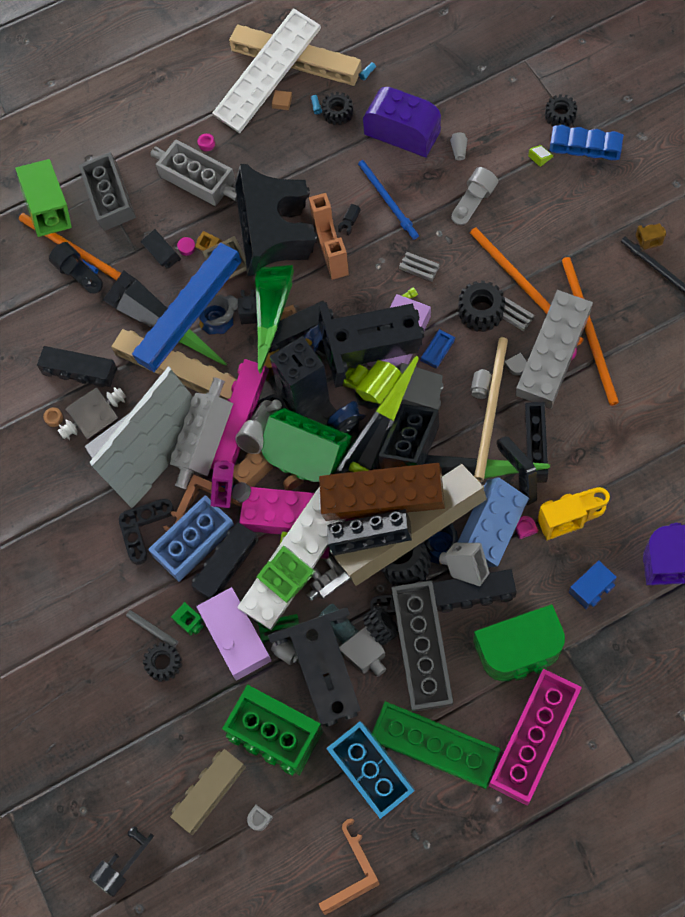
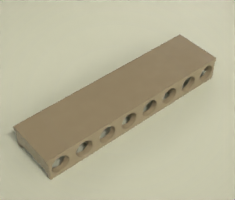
[330,464,487,586]

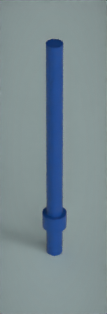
[358,160,419,239]

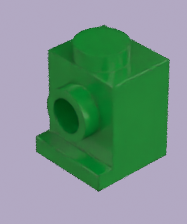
[171,602,204,636]

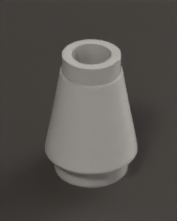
[450,133,467,160]

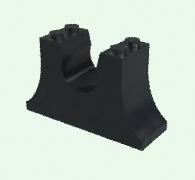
[235,164,317,276]

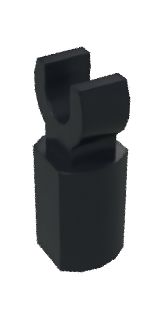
[338,204,361,236]

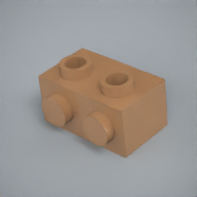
[233,451,273,487]

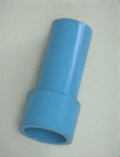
[359,62,376,80]
[311,95,322,114]

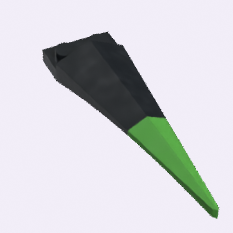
[103,270,227,365]
[424,455,550,479]

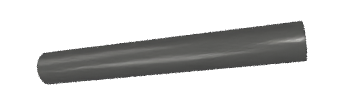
[126,610,178,647]

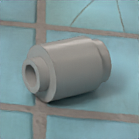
[471,369,492,399]
[271,640,299,665]

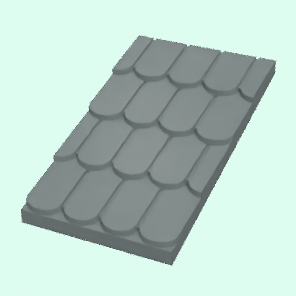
[85,366,193,508]

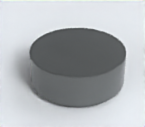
[232,482,251,502]

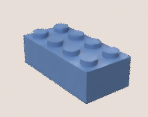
[457,478,529,567]
[148,495,234,582]

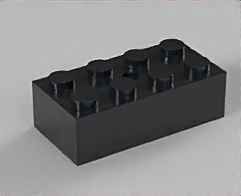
[379,404,439,469]

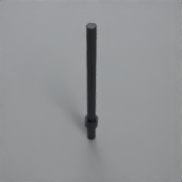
[621,236,685,293]

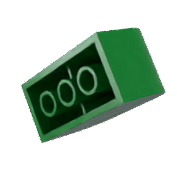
[261,408,352,482]
[473,604,565,681]

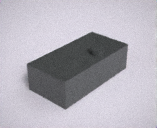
[79,152,136,231]

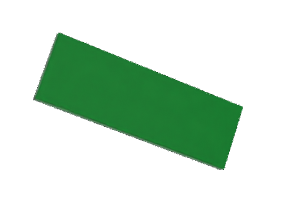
[372,701,501,789]

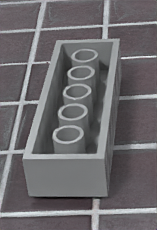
[516,290,593,409]

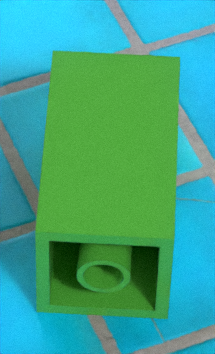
[15,159,72,237]

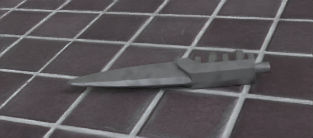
[307,556,350,601]

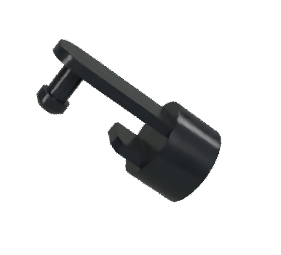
[49,242,103,294]
[89,826,154,897]

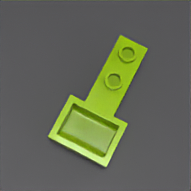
[343,360,402,404]

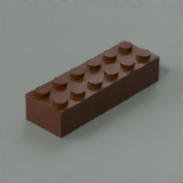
[319,463,445,521]

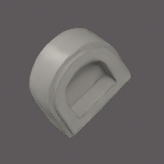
[504,353,527,375]
[247,804,273,831]

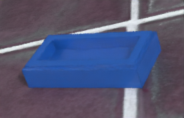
[421,329,455,369]

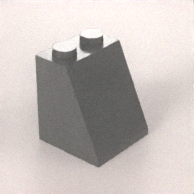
[397,363,444,412]

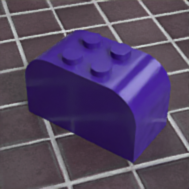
[363,87,441,158]
[643,523,685,585]

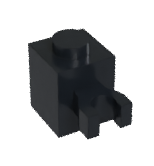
[238,289,257,325]

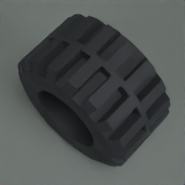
[458,280,505,332]
[381,542,431,586]

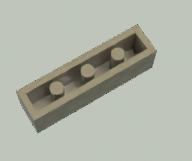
[170,749,246,835]

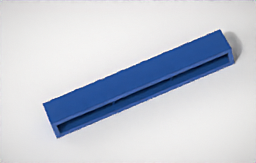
[132,243,242,372]

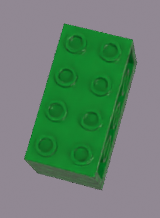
[222,684,323,776]

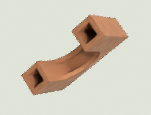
[309,193,349,280]

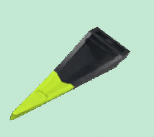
[333,356,418,474]

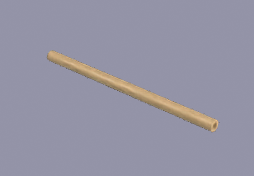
[474,337,508,482]

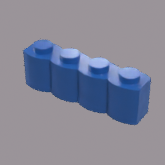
[549,125,624,160]

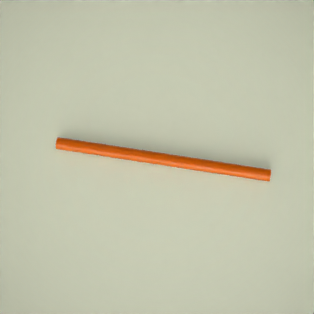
[19,213,121,280]
[470,227,584,346]
[562,257,619,406]

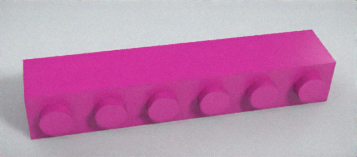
[210,359,269,470]

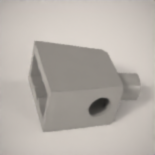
[439,543,490,586]
[339,626,386,677]

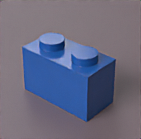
[569,560,616,609]

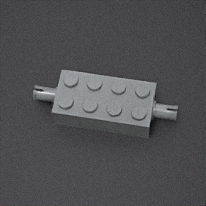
[151,140,237,206]
[170,377,233,489]

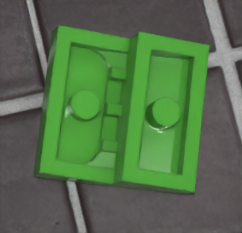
[257,546,315,603]

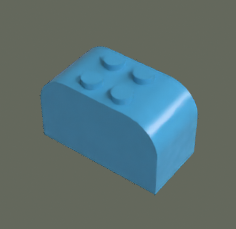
[326,721,415,819]

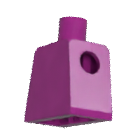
[210,461,234,508]

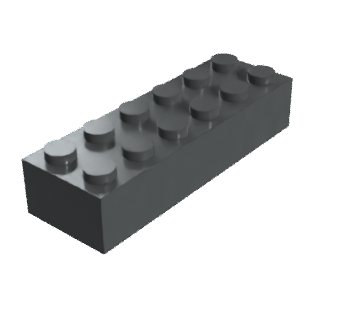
[392,581,453,712]

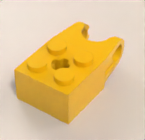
[537,487,610,541]

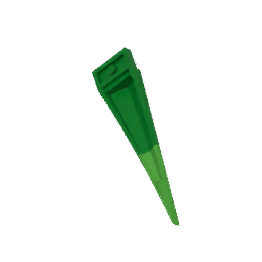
[255,265,294,373]

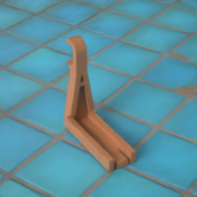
[163,475,243,531]
[319,819,380,915]

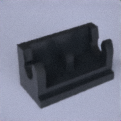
[140,229,181,269]

